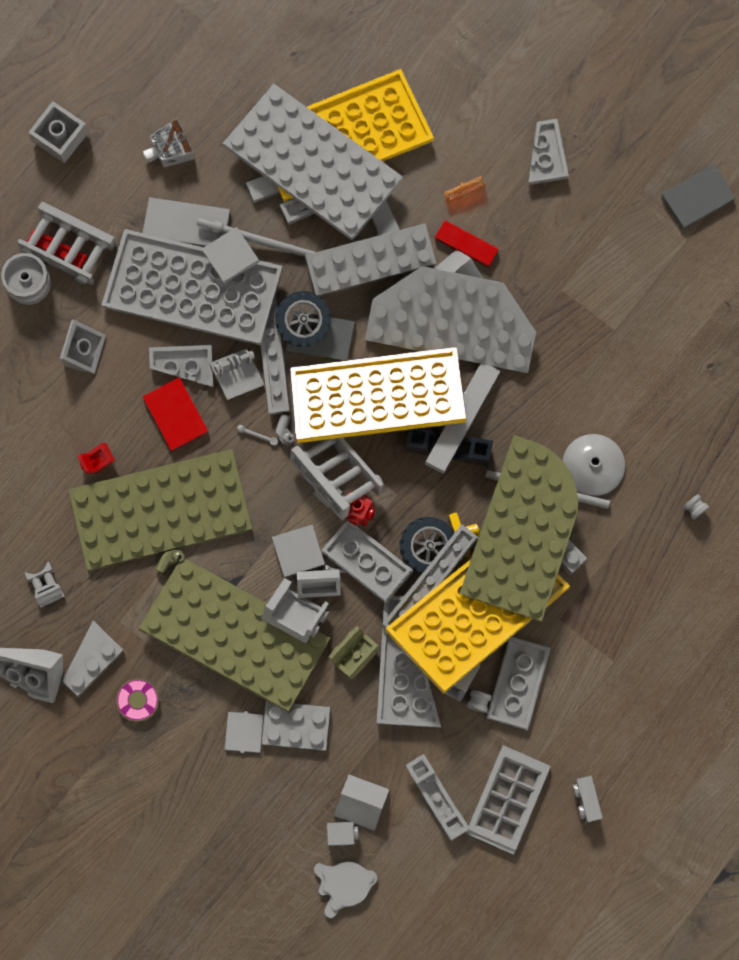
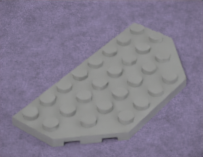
[365,266,536,373]

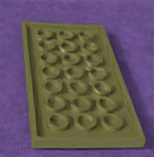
[68,449,252,571]
[139,558,330,713]

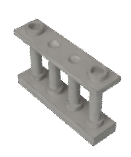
[18,201,116,285]
[290,437,383,520]

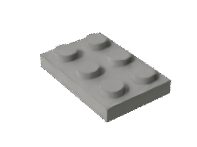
[262,701,330,751]

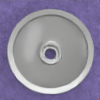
[562,434,625,496]

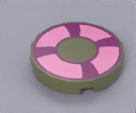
[116,679,160,722]

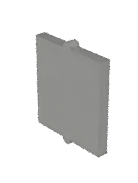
[225,711,264,754]

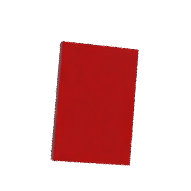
[142,377,209,451]

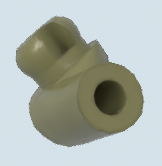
[155,550,185,574]

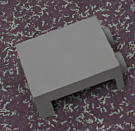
[261,578,329,643]

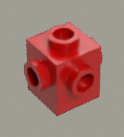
[345,492,376,526]

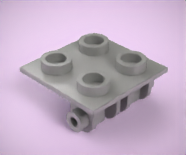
[209,349,264,400]

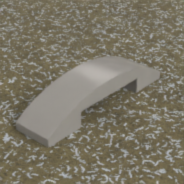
[405,754,470,840]

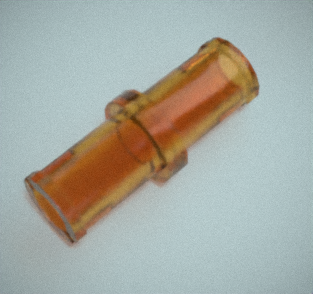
[444,175,486,204]

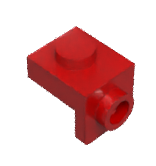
[77,443,116,474]

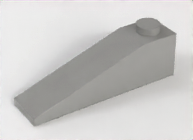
[0,648,64,703]

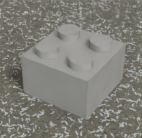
[28,101,89,164]

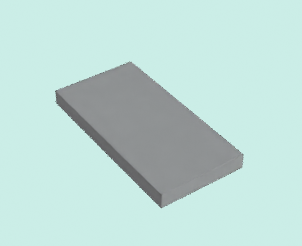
[143,197,230,247]
[321,520,413,603]
[486,637,551,731]

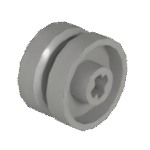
[1,253,51,305]

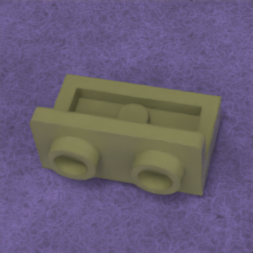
[329,626,381,680]

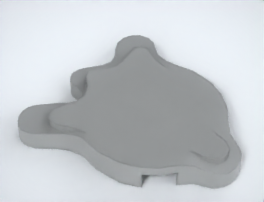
[314,862,377,918]

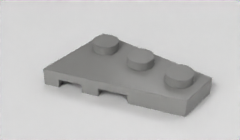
[528,119,569,185]
[149,345,214,387]
[63,621,124,697]

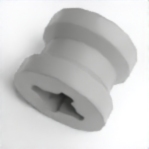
[682,494,709,520]
[467,690,492,713]

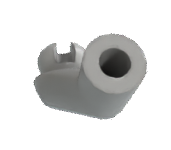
[275,415,295,445]

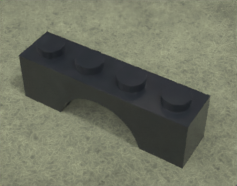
[406,428,493,466]

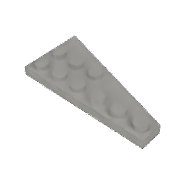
[377,596,441,728]

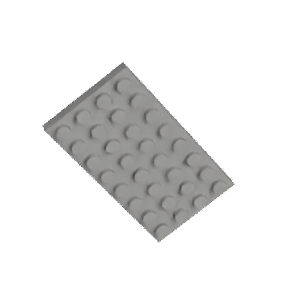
[223,84,403,240]
[101,229,283,346]

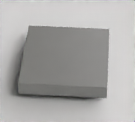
[202,227,259,284]
[272,525,325,578]

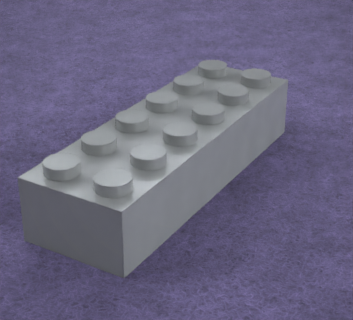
[305,223,436,296]

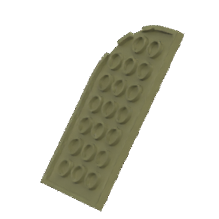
[459,435,578,622]

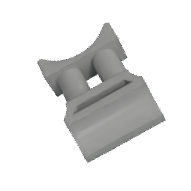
[25,562,65,608]

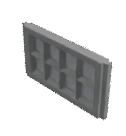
[466,745,551,855]

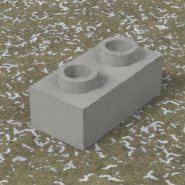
[297,570,341,598]
[573,776,603,823]

